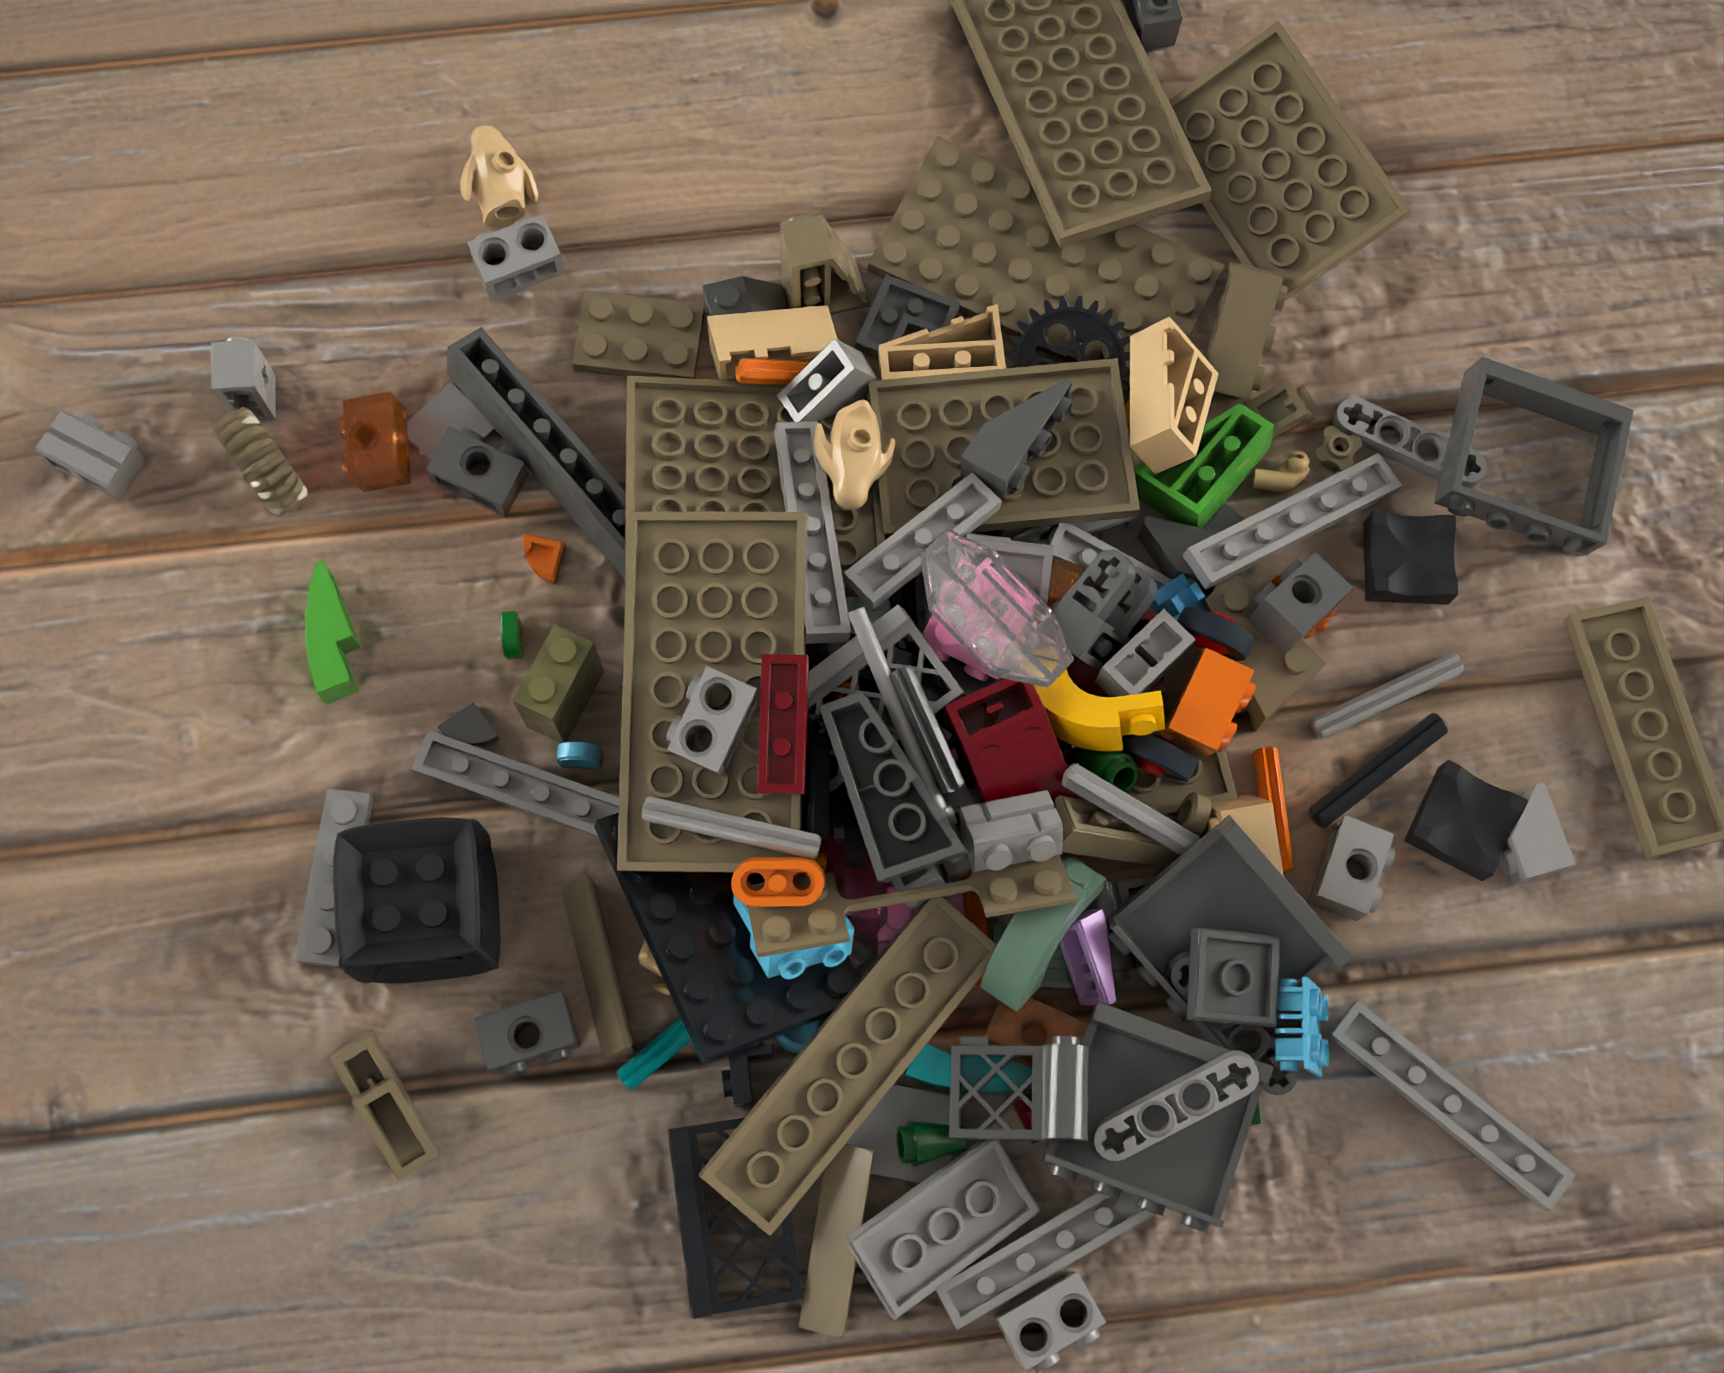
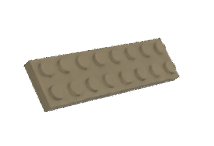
[698,897,997,1236]

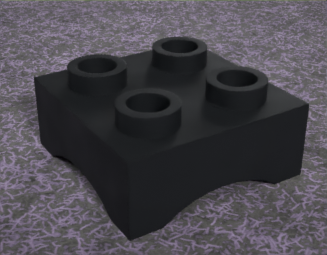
[1364,511,1458,605]
[1404,760,1527,881]

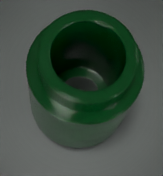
[1075,747,1138,792]

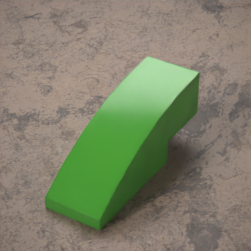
[305,560,361,704]

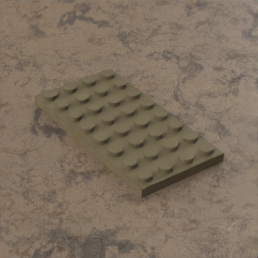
[950,0,1212,248]
[868,136,1225,386]
[617,511,808,874]

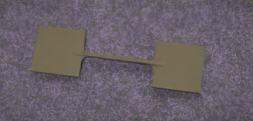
[747,854,1076,957]

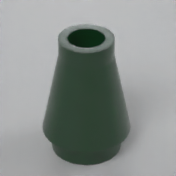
[896,1121,966,1167]

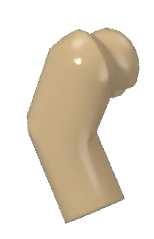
[1251,451,1310,493]

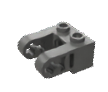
[1040,550,1157,671]

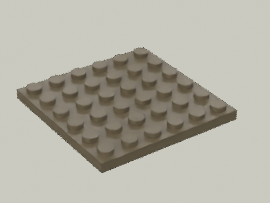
[625,376,885,597]

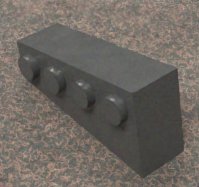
[819,691,969,883]

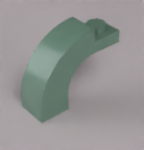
[980,855,1107,1012]

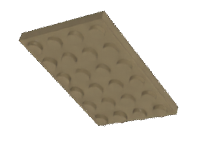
[1169,21,1412,301]
[868,358,1140,540]

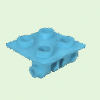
[1275,977,1330,1077]

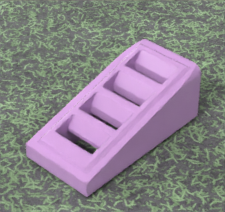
[1059,908,1116,1006]

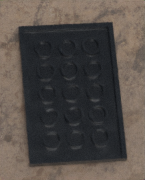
[594,813,859,1065]

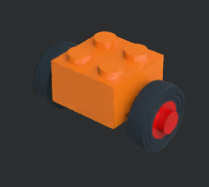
[1122,607,1256,782]

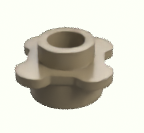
[1315,426,1362,471]

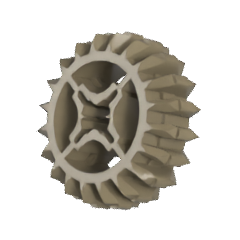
[214,407,308,517]

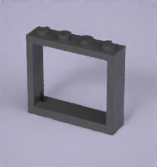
[1434,357,1634,556]

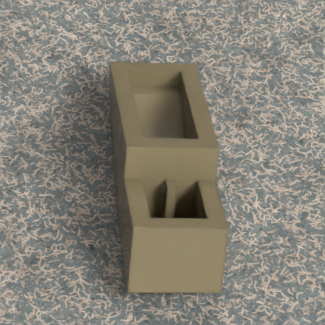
[330,1031,439,1180]

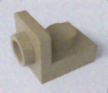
[1245,378,1315,438]

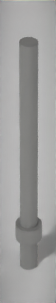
[848,607,967,863]

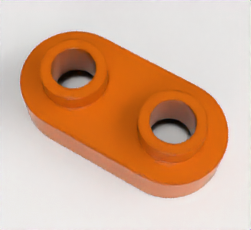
[731,857,825,907]

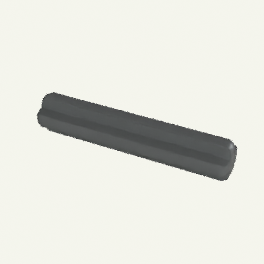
[890,665,964,794]

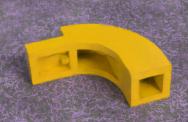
[1020,646,1165,752]

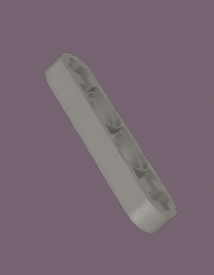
[1332,397,1487,489]
[1094,1050,1259,1161]

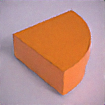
[523,533,566,585]

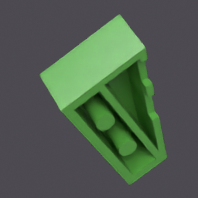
[1134,403,1274,528]

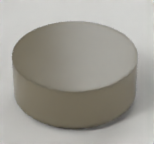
[1176,792,1211,836]

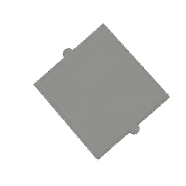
[399,382,496,460]

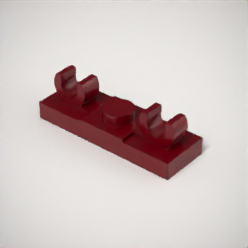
[757,654,809,795]

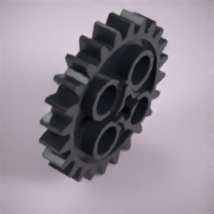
[1004,296,1130,391]

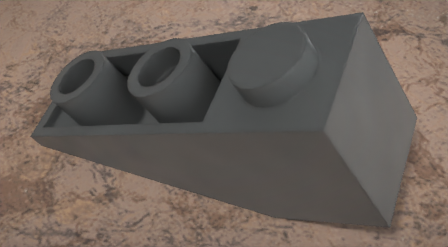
[960,379,1074,500]

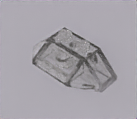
[920,529,1074,688]

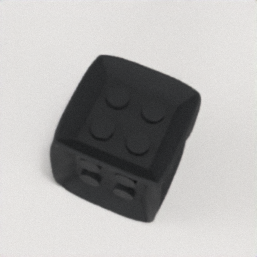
[333,817,501,984]

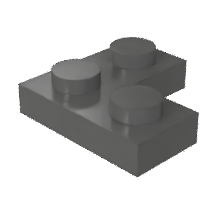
[855,274,960,358]

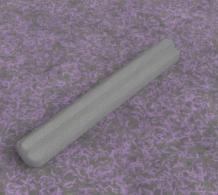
[1309,653,1464,740]
[1062,764,1202,856]
[641,797,821,859]

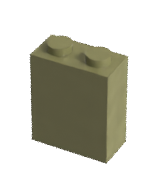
[513,624,604,743]

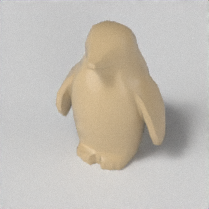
[460,125,538,228]
[813,400,895,512]

